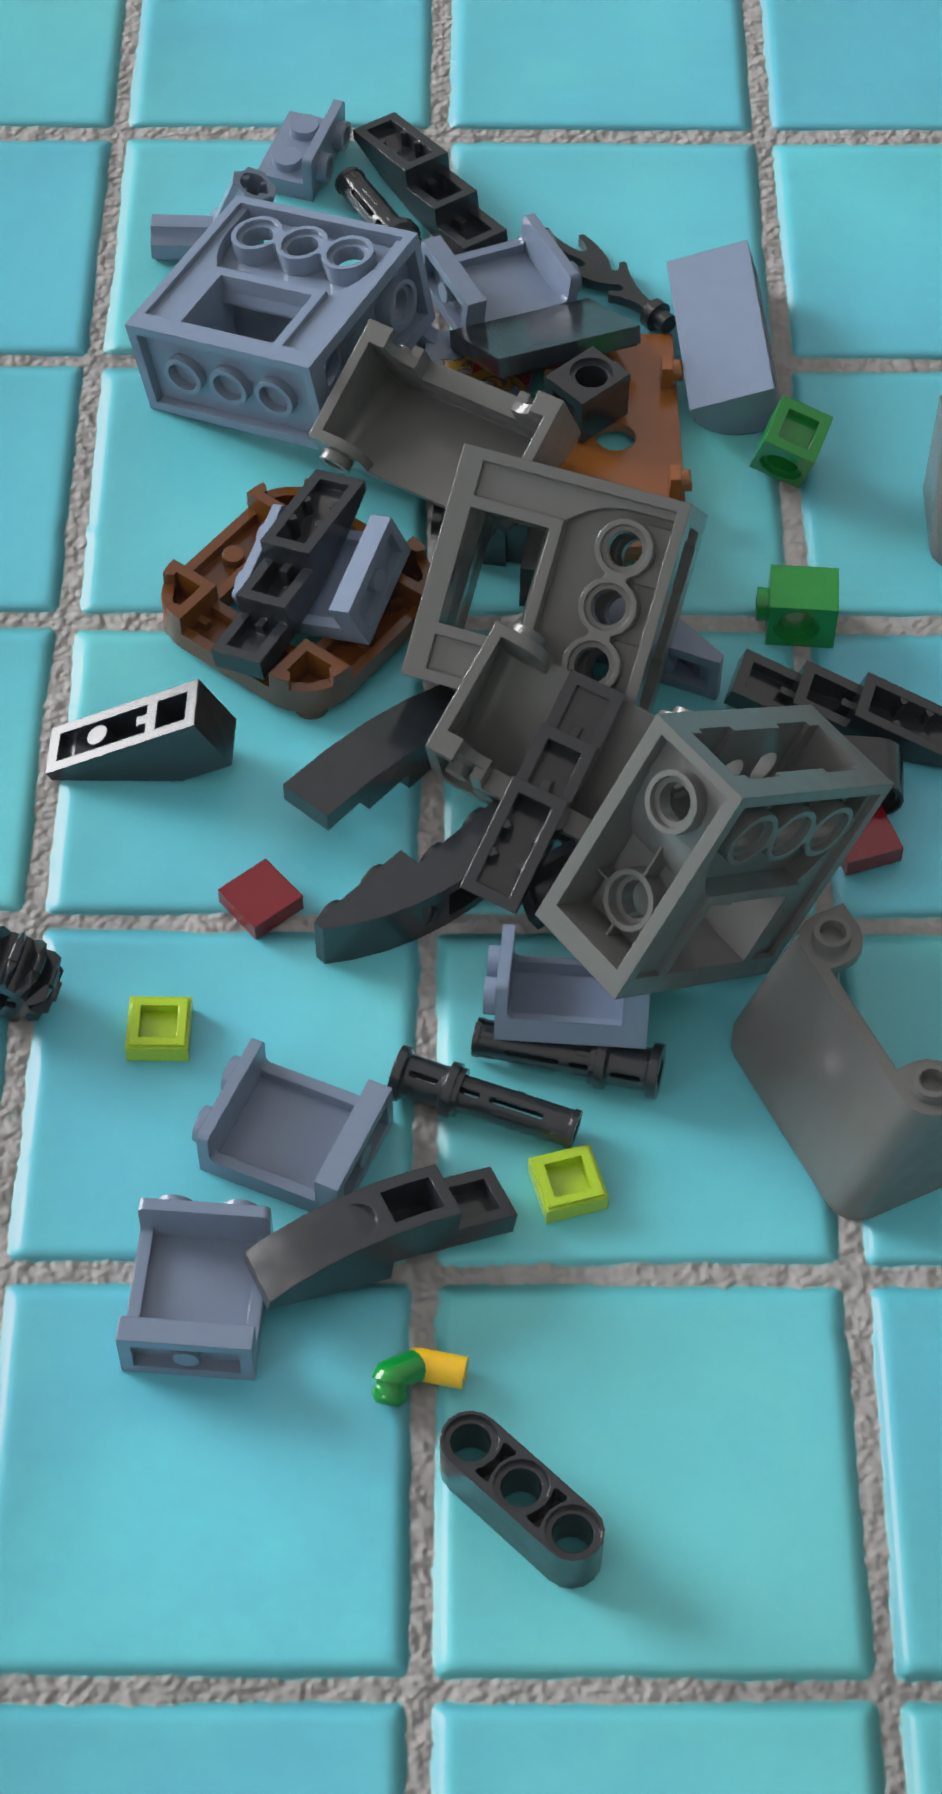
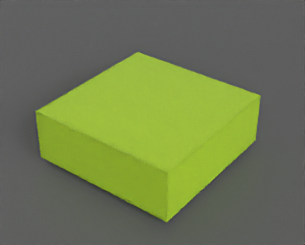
[125,996,193,1061]
[528,1143,609,1224]

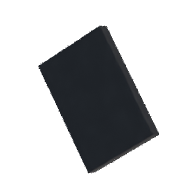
[449,298,641,378]

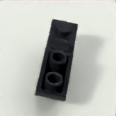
[314,799,501,964]
[244,1164,518,1311]

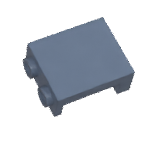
[421,213,582,330]
[232,504,411,645]
[483,924,650,1049]
[192,1038,393,1212]
[115,1194,273,1381]

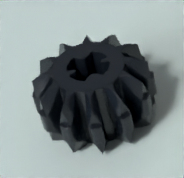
[0,926,64,1022]

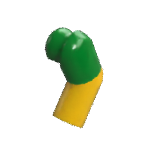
[371,1347,469,1407]

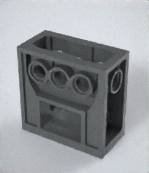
[401,443,708,714]
[535,705,894,1000]

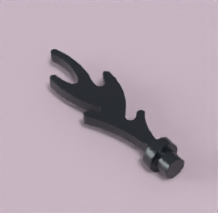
[546,228,676,334]

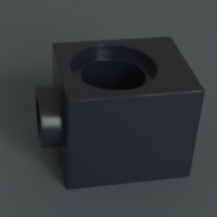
[545,346,630,444]

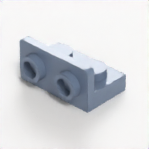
[258,99,351,202]

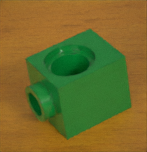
[749,395,834,489]
[755,564,839,648]

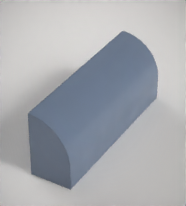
[667,240,780,435]

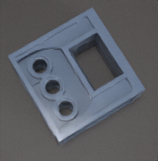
[125,195,436,451]

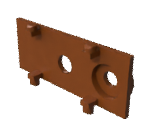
[544,334,692,562]

